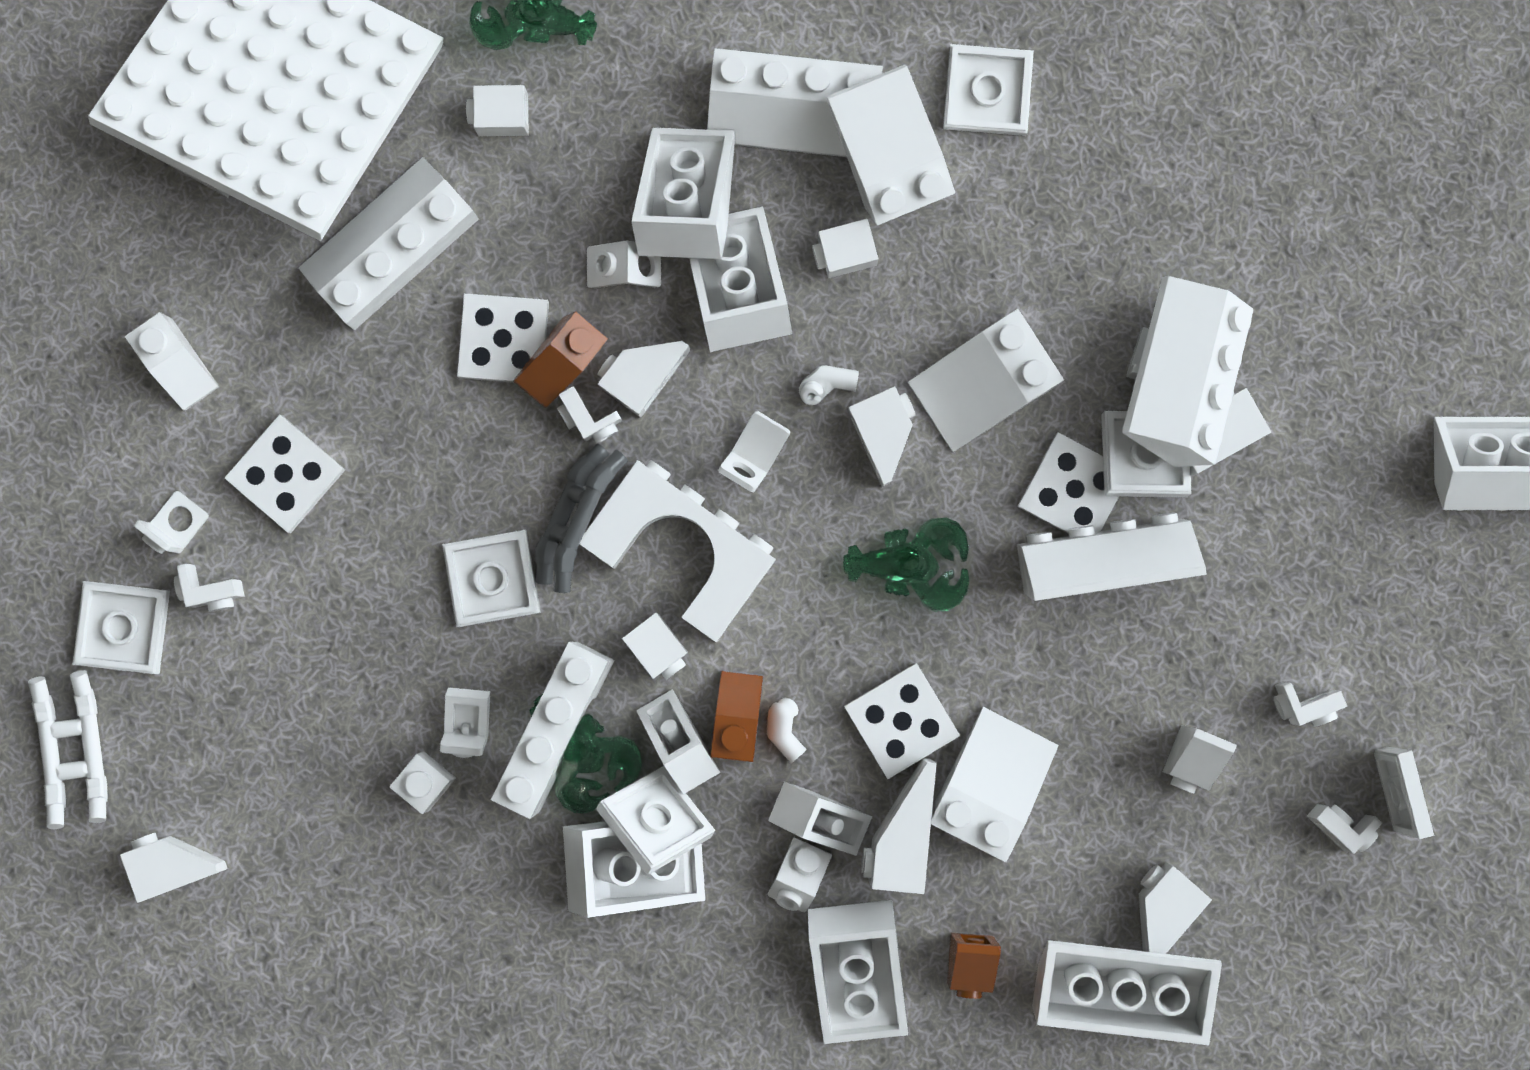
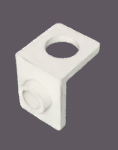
[587,240,661,288]
[718,411,790,492]
[134,491,209,554]

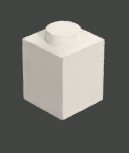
[466,85,529,136]
[812,219,878,278]
[622,613,688,680]
[390,752,456,814]

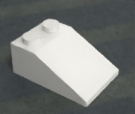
[827,64,955,226]
[631,128,735,259]
[689,206,792,352]
[908,309,1064,452]
[931,707,1059,862]
[861,758,936,894]
[563,821,705,918]
[808,900,908,1044]

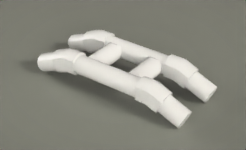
[28,670,108,829]

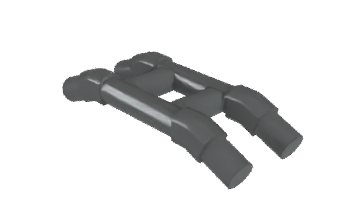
[535,443,628,593]

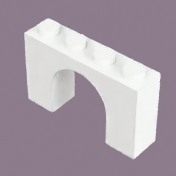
[580,460,776,642]
[491,642,615,819]

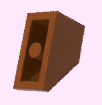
[513,311,608,408]
[711,671,763,762]
[947,933,1001,999]

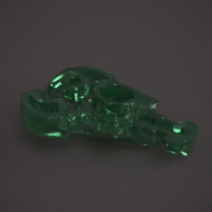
[469,0,597,50]
[843,517,970,612]
[529,694,642,813]

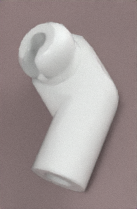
[799,365,859,405]
[767,698,806,763]

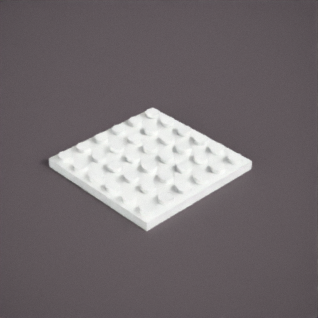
[88,0,443,241]

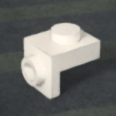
[557,386,622,444]
[174,564,245,612]
[1274,682,1347,727]
[440,688,490,758]
[767,837,832,912]

